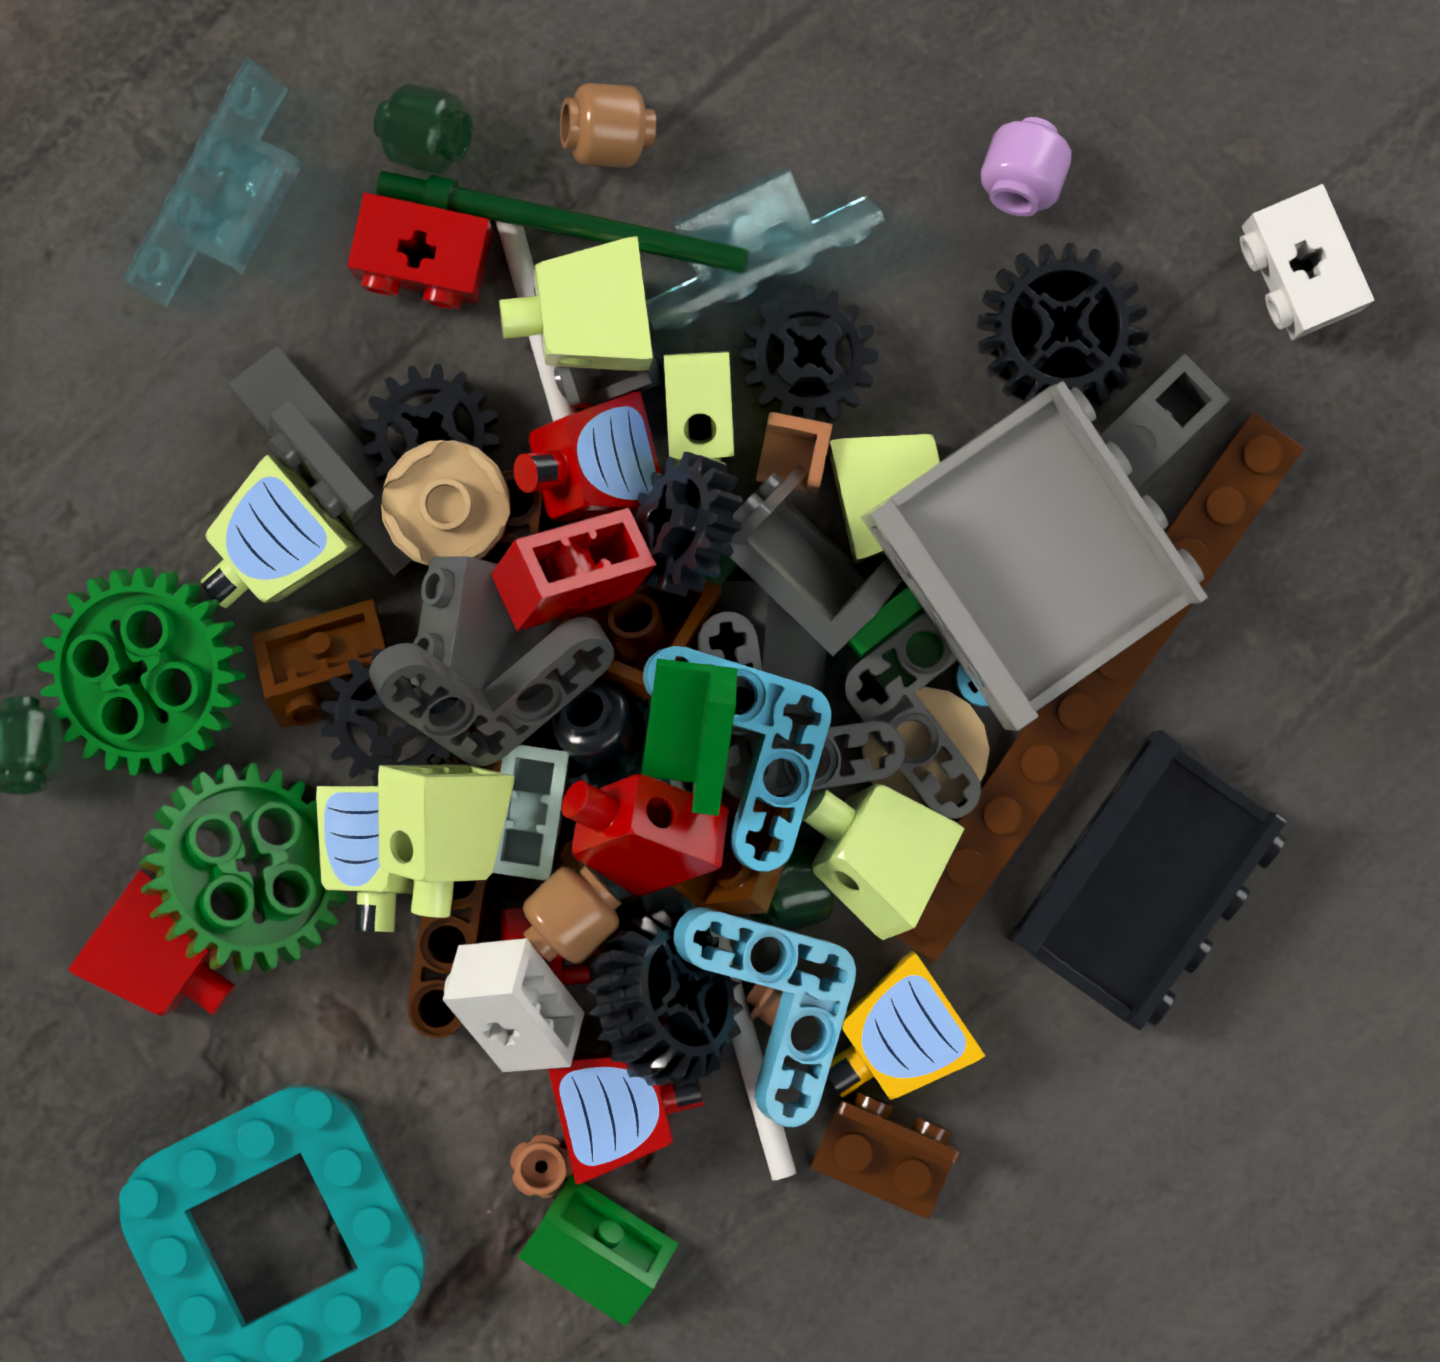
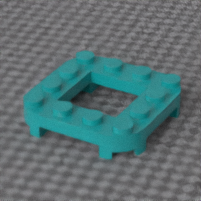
[119,1083,428,1362]

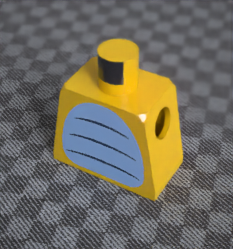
[828,951,985,1100]

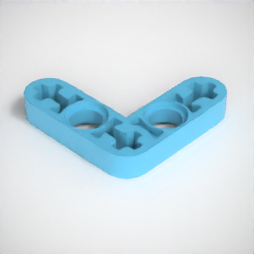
[643,646,831,871]
[673,907,856,1127]

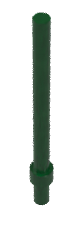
[376,171,750,274]

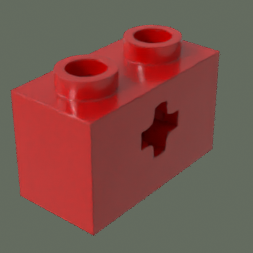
[347,192,494,310]
[491,508,656,632]

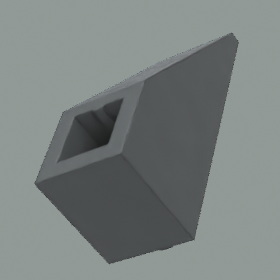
[1100,353,1230,490]

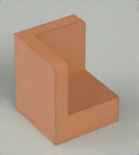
[756,412,833,496]

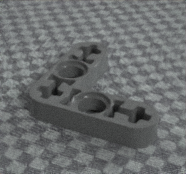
[696,612,905,799]
[845,613,981,819]
[369,617,614,766]

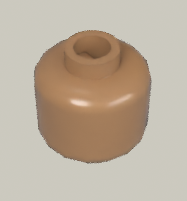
[560,83,656,168]
[523,865,621,964]

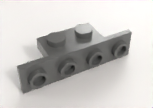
[228,346,414,578]

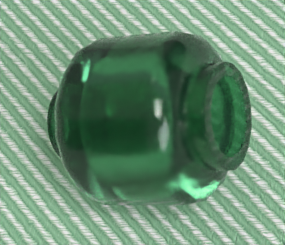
[373,83,473,174]
[0,696,63,795]
[750,843,836,931]

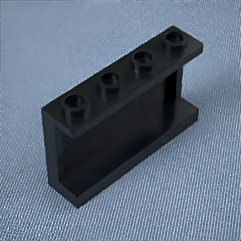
[1007,730,1288,1031]

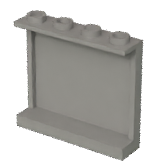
[861,381,1208,731]

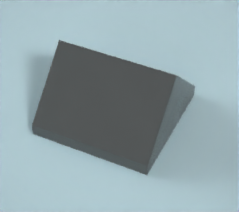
[706,581,827,717]

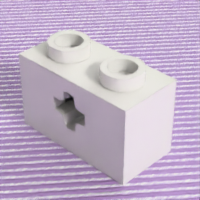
[1240,184,1375,341]
[443,938,585,1072]

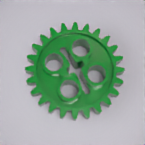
[38,567,245,776]
[139,763,348,975]

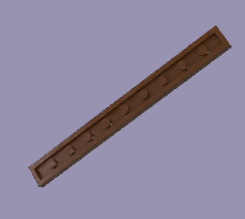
[895,412,1305,964]

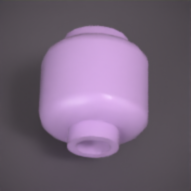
[981,117,1071,217]

